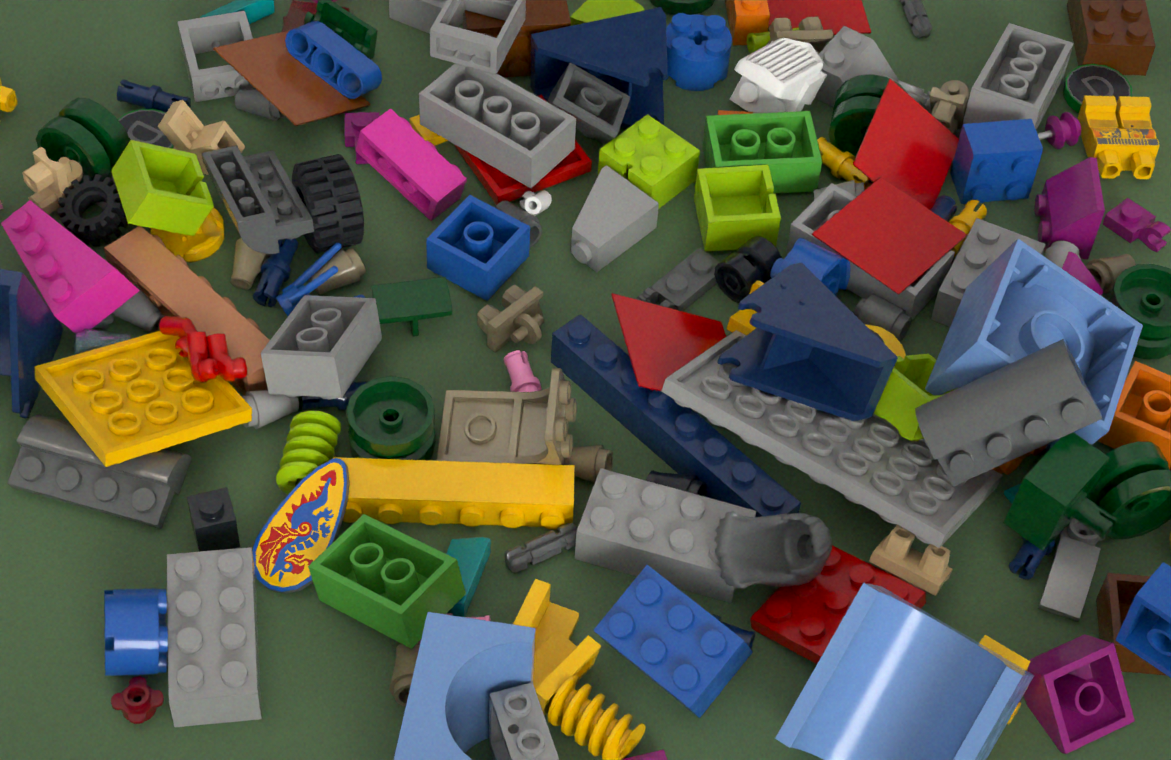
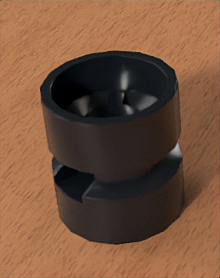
[714,236,782,303]

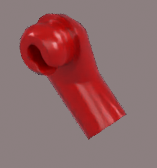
[159,316,198,358]
[186,331,219,383]
[206,333,247,382]

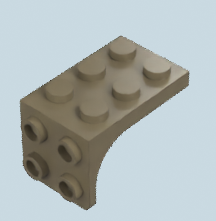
[436,368,577,465]

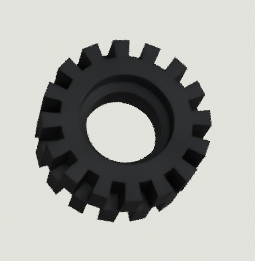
[57,174,128,246]

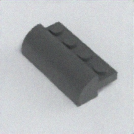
[202,145,314,254]
[915,339,1102,487]
[7,414,192,529]

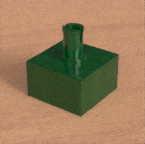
[1003,432,1118,551]

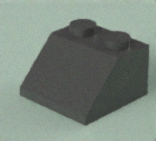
[547,63,630,145]

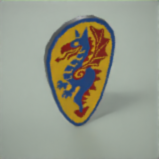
[252,458,350,594]

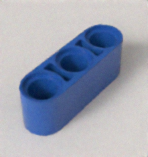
[285,21,382,99]

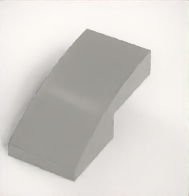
[1038,535,1101,622]

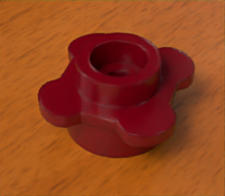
[111,676,164,724]

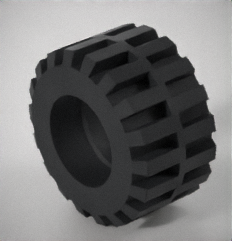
[292,154,364,254]

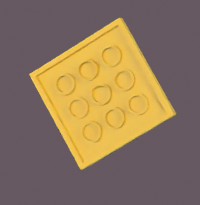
[34,331,252,467]

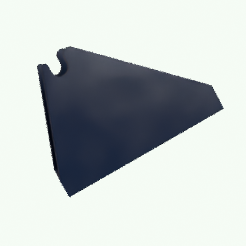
[530,7,668,129]
[717,262,898,422]
[0,269,63,418]

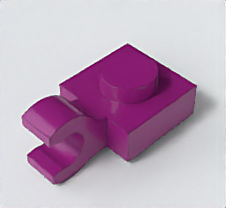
[345,112,380,164]
[1103,198,1171,252]

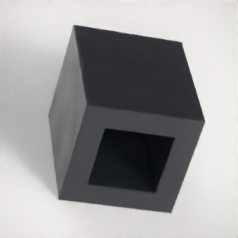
[187,487,240,552]

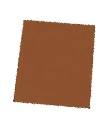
[213,30,371,126]

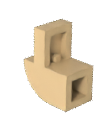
[158,100,245,175]

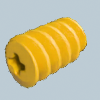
[547,675,646,760]

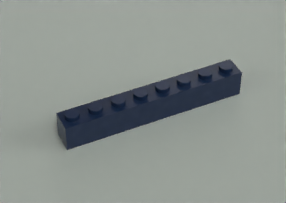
[551,314,801,517]

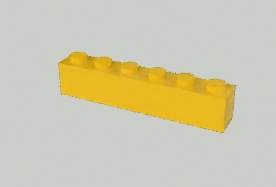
[333,457,575,529]

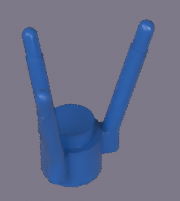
[276,243,365,316]

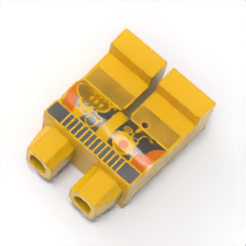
[1077,95,1160,179]

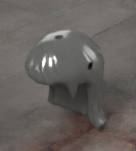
[714,511,832,589]

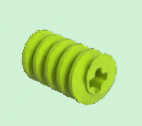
[276,411,341,495]

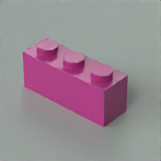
[355,108,467,221]

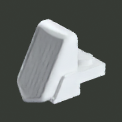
[730,38,827,113]

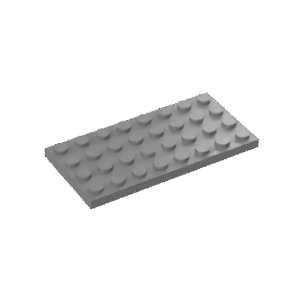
[661,330,1002,548]

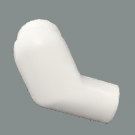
[520,190,552,216]

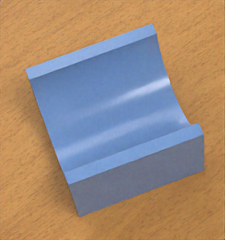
[925,239,1143,456]
[775,583,1034,760]
[394,612,536,760]

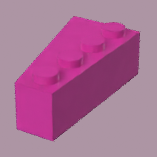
[1,200,140,338]

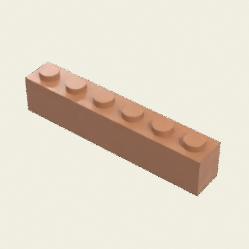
[104,226,270,395]

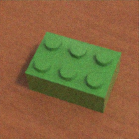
[702,111,822,193]
[308,514,466,649]

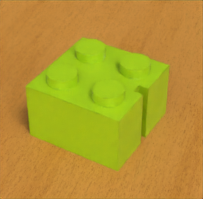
[598,114,700,209]
[111,140,214,236]
[694,165,781,252]
[874,353,957,441]

